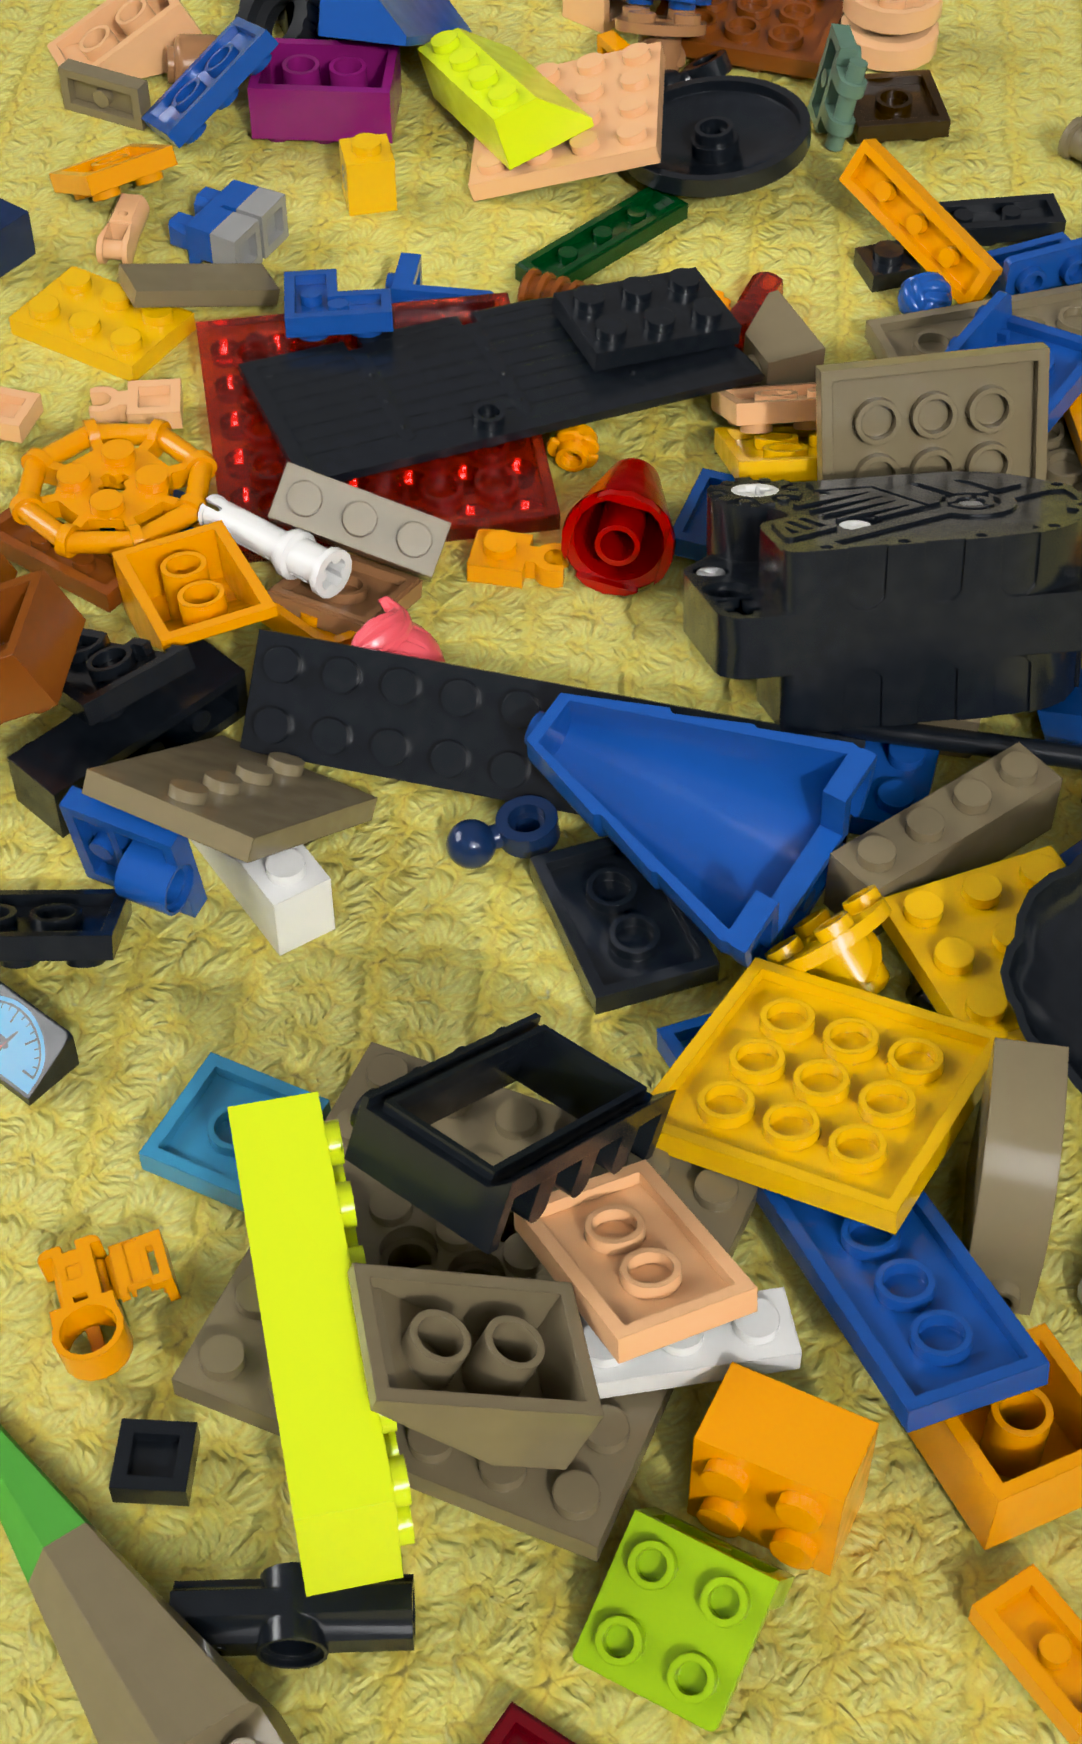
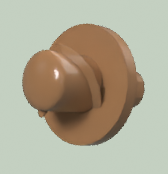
[615,5,707,72]

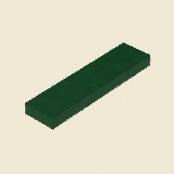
[515,187,688,283]

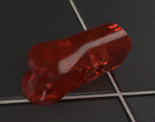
[730,272,783,352]

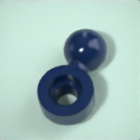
[446,795,560,869]

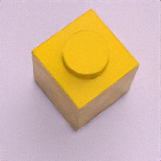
[339,133,397,216]

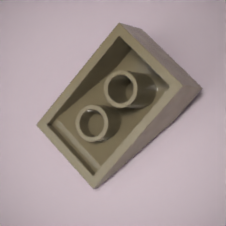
[347,1263,604,1470]

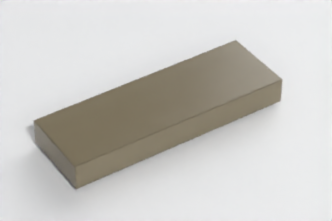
[117,263,280,308]

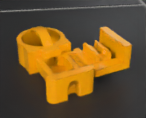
[37,1229,181,1381]

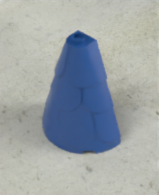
[524,693,878,968]

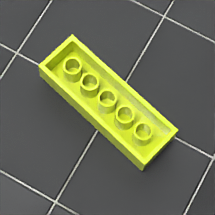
[227,1091,415,1597]

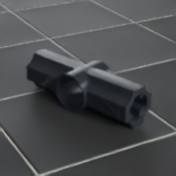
[169,1562,416,1669]

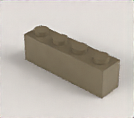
[823,742,1063,936]

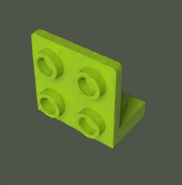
[573,1507,795,1732]

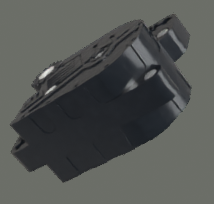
[683,471,1082,734]

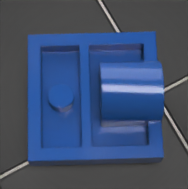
[59,785,208,918]

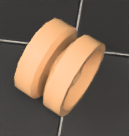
[841,0,943,72]

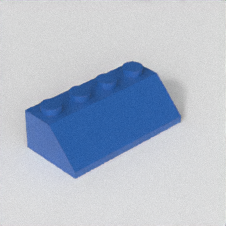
[318,0,472,46]

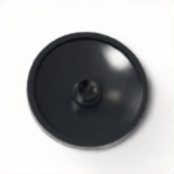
[627,76,811,197]

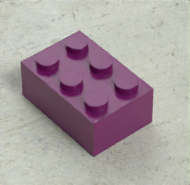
[247,38,402,144]

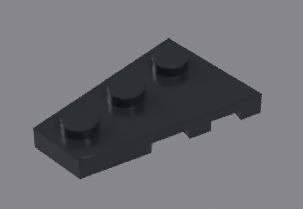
[59,628,196,726]

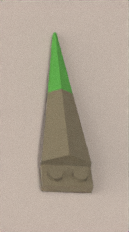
[0,1424,299,1744]

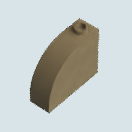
[961,1037,1069,1316]

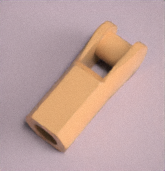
[96,193,150,264]

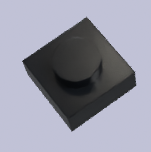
[853,240,920,293]
[109,1418,201,1506]

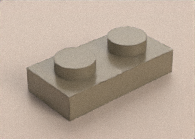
[58,59,151,131]

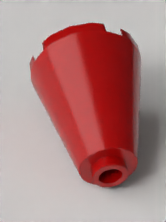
[561,458,676,596]

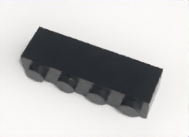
[7,639,248,838]

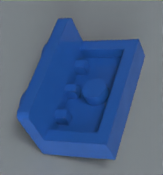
[987,232,1082,295]

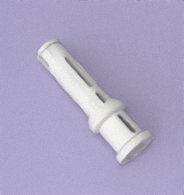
[198,494,352,599]

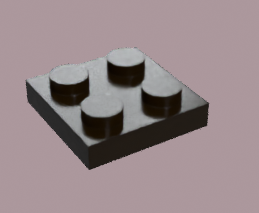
[852,69,951,144]

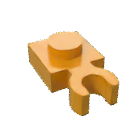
[467,527,570,588]

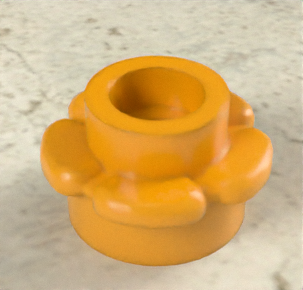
[547,424,600,472]

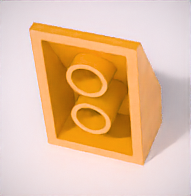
[111,520,278,651]

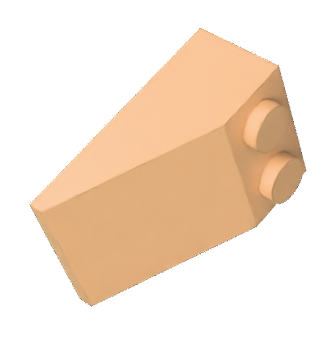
[47,0,203,78]

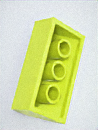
[417,28,594,170]

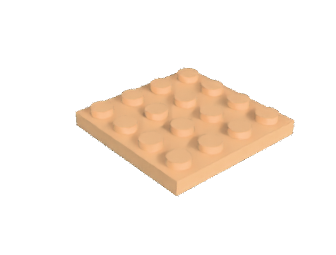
[468,41,665,202]

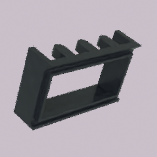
[344,1013,677,1255]

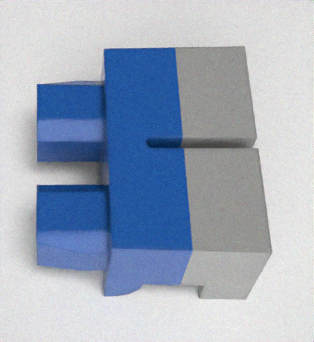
[168,180,289,263]

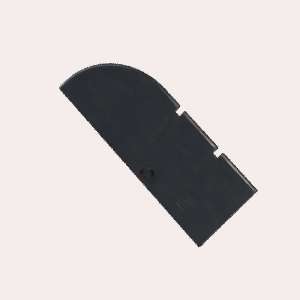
[237,297,764,482]

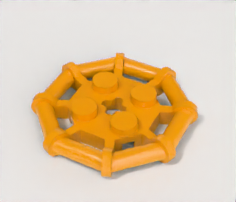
[9,418,217,559]

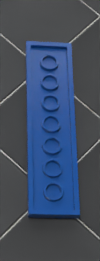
[657,1012,1050,1433]

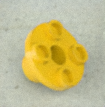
[764,884,892,995]

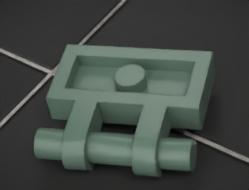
[807,23,868,152]

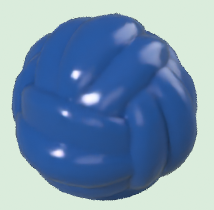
[898,272,952,314]

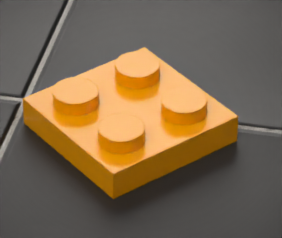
[49,143,178,202]

